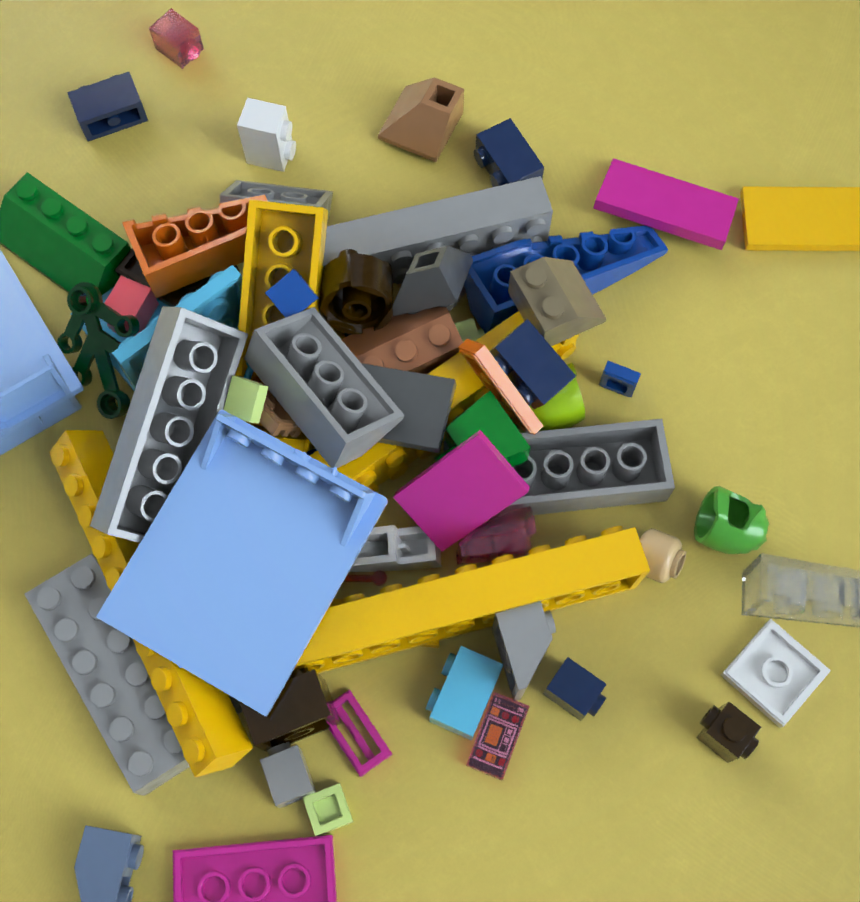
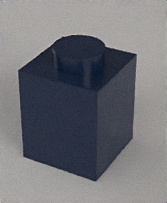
[543,657,606,721]

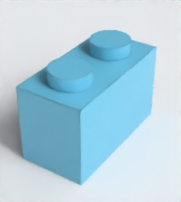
[426,646,503,741]

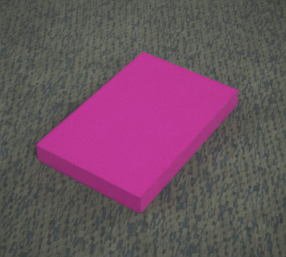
[393,430,530,552]

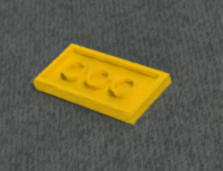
[740,186,860,251]

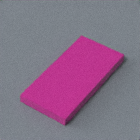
[593,158,739,250]
[173,835,337,902]

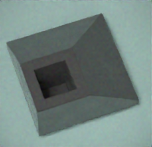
[393,246,473,316]

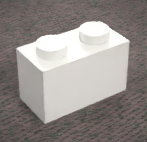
[237,98,296,172]

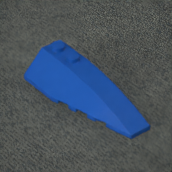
[464,225,668,334]

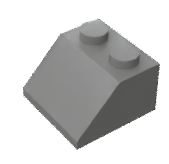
[492,601,556,701]

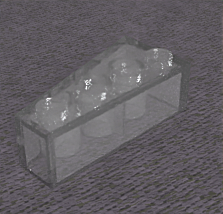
[741,553,860,627]

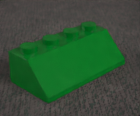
[0,172,131,304]

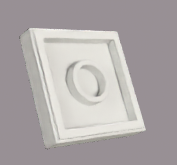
[721,619,831,728]

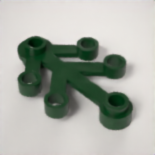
[57,282,140,419]

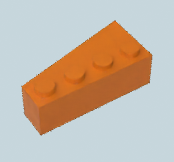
[122,194,268,298]

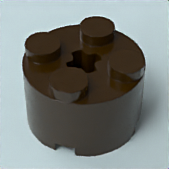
[320,249,393,334]

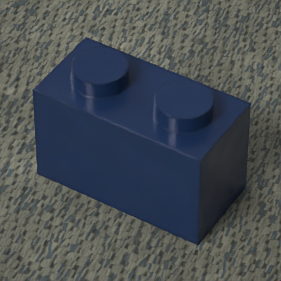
[67,72,148,142]
[473,118,544,187]
[489,319,576,409]

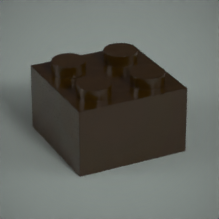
[239,667,341,752]

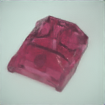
[456,506,536,565]

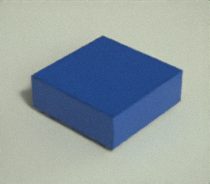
[265,269,319,318]
[599,361,641,397]

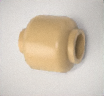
[639,528,687,583]

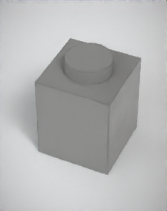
[260,742,316,808]

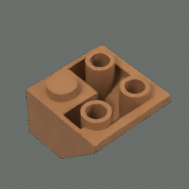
[378,77,464,162]

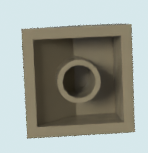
[508,257,606,346]

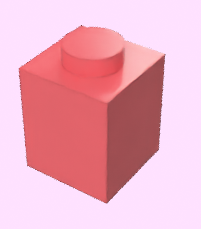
[104,276,159,336]

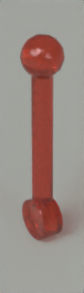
[343,570,387,586]

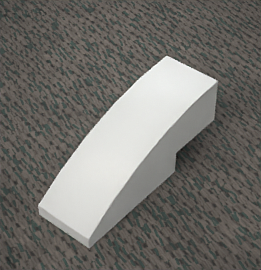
[349,525,442,572]

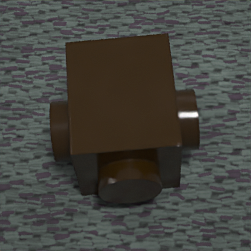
[696,702,761,763]

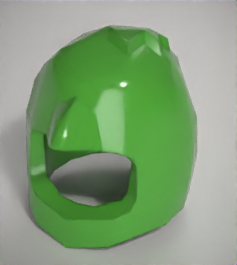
[694,486,769,554]

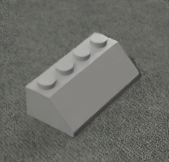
[244,307,405,468]

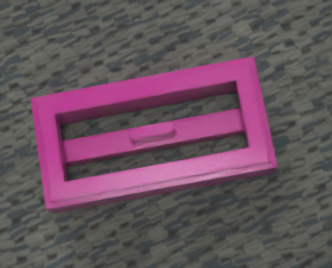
[326,689,393,777]

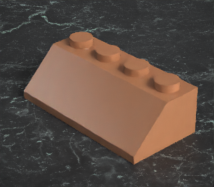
[341,306,463,374]

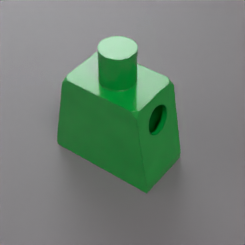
[434,391,530,467]

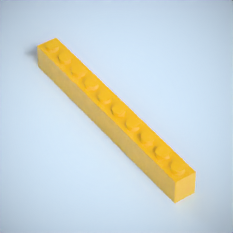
[49,430,253,777]

